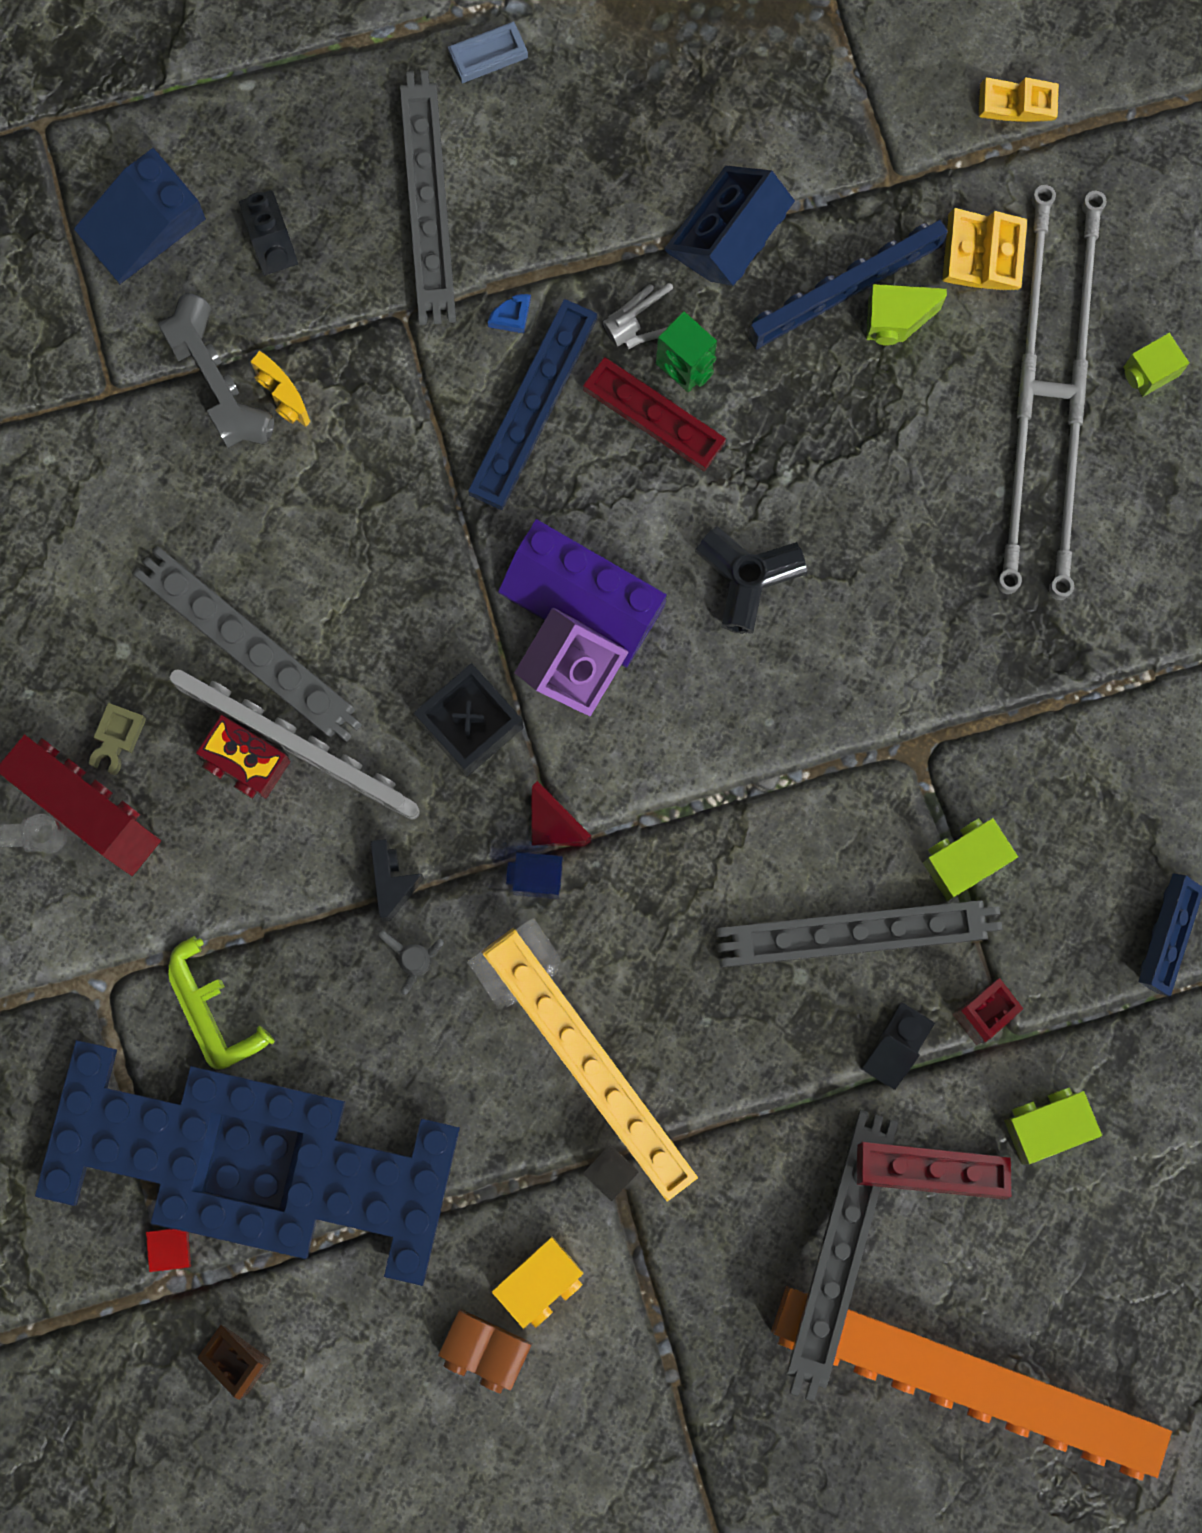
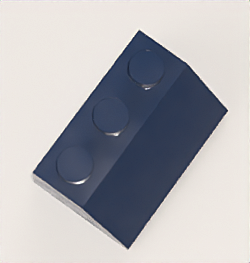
[664,166,795,286]

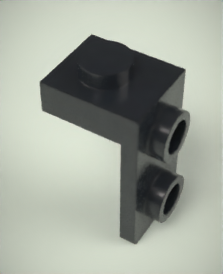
[239,190,299,276]

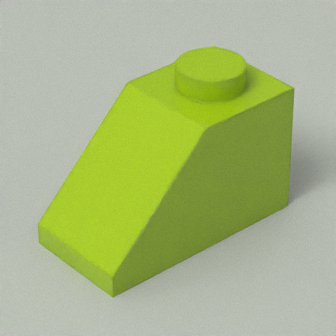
[867,284,947,345]

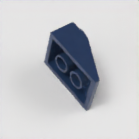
[74,148,206,285]

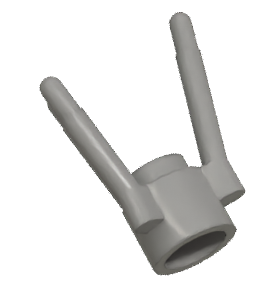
[603,283,673,350]

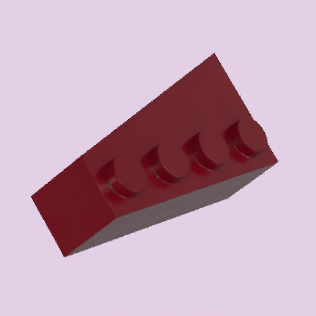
[0,734,161,877]

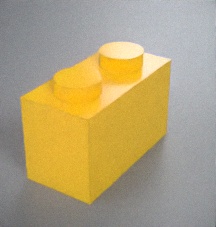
[492,1236,584,1329]

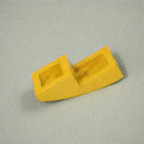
[979,77,1059,122]

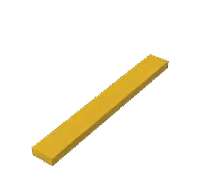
[481,928,698,1202]

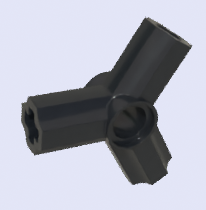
[695,526,807,634]

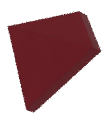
[532,781,591,846]

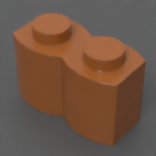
[438,1309,533,1394]

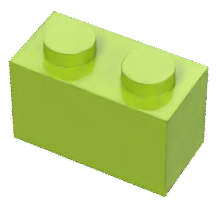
[923,818,1018,902]
[1004,1087,1102,1165]

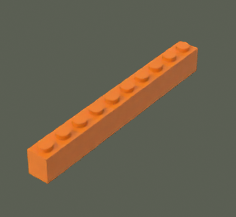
[771,1286,1172,1481]

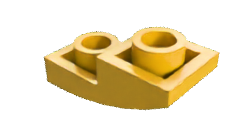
[251,350,310,427]

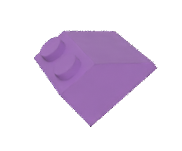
[514,608,628,716]

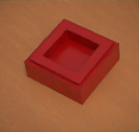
[146,1229,191,1272]

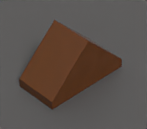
[197,1325,271,1400]

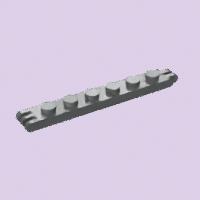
[400,70,456,326]
[132,546,362,742]
[715,900,1003,968]
[786,1109,898,1402]

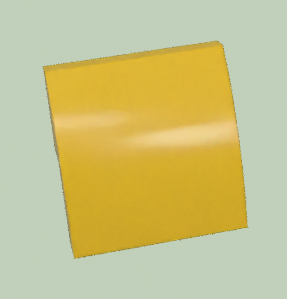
[942,208,1027,290]

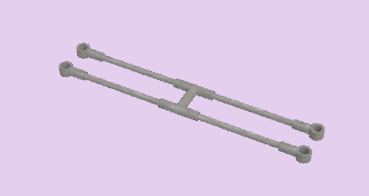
[997,185,1107,600]

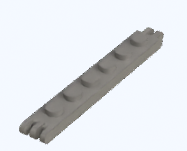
[170,670,420,820]

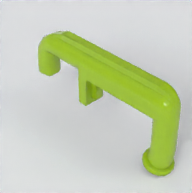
[169,936,275,1070]

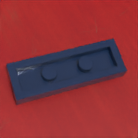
[1138,873,1202,997]

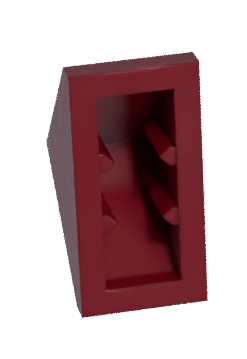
[952,978,1024,1045]

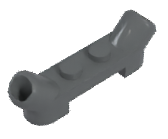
[158,293,274,448]

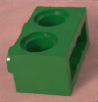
[656,311,717,392]

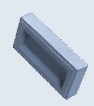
[448,21,528,83]

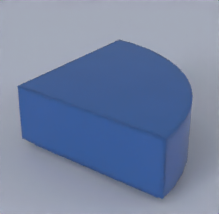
[488,294,531,334]

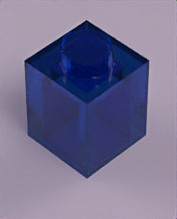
[506,852,563,899]

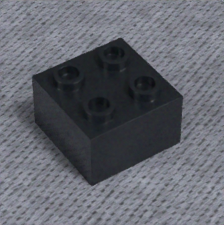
[414,663,524,778]

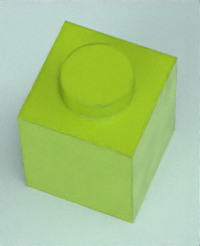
[1123,333,1189,397]

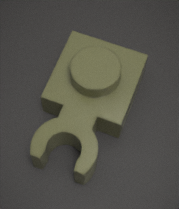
[89,703,146,776]

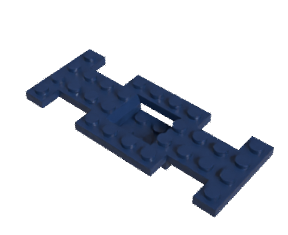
[35,1040,460,1286]

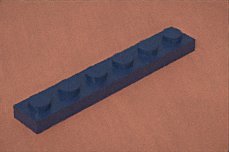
[748,220,948,350]
[468,299,597,511]

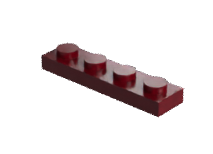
[583,357,726,472]
[857,1142,1012,1199]

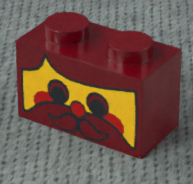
[196,715,291,799]

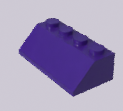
[498,519,667,668]

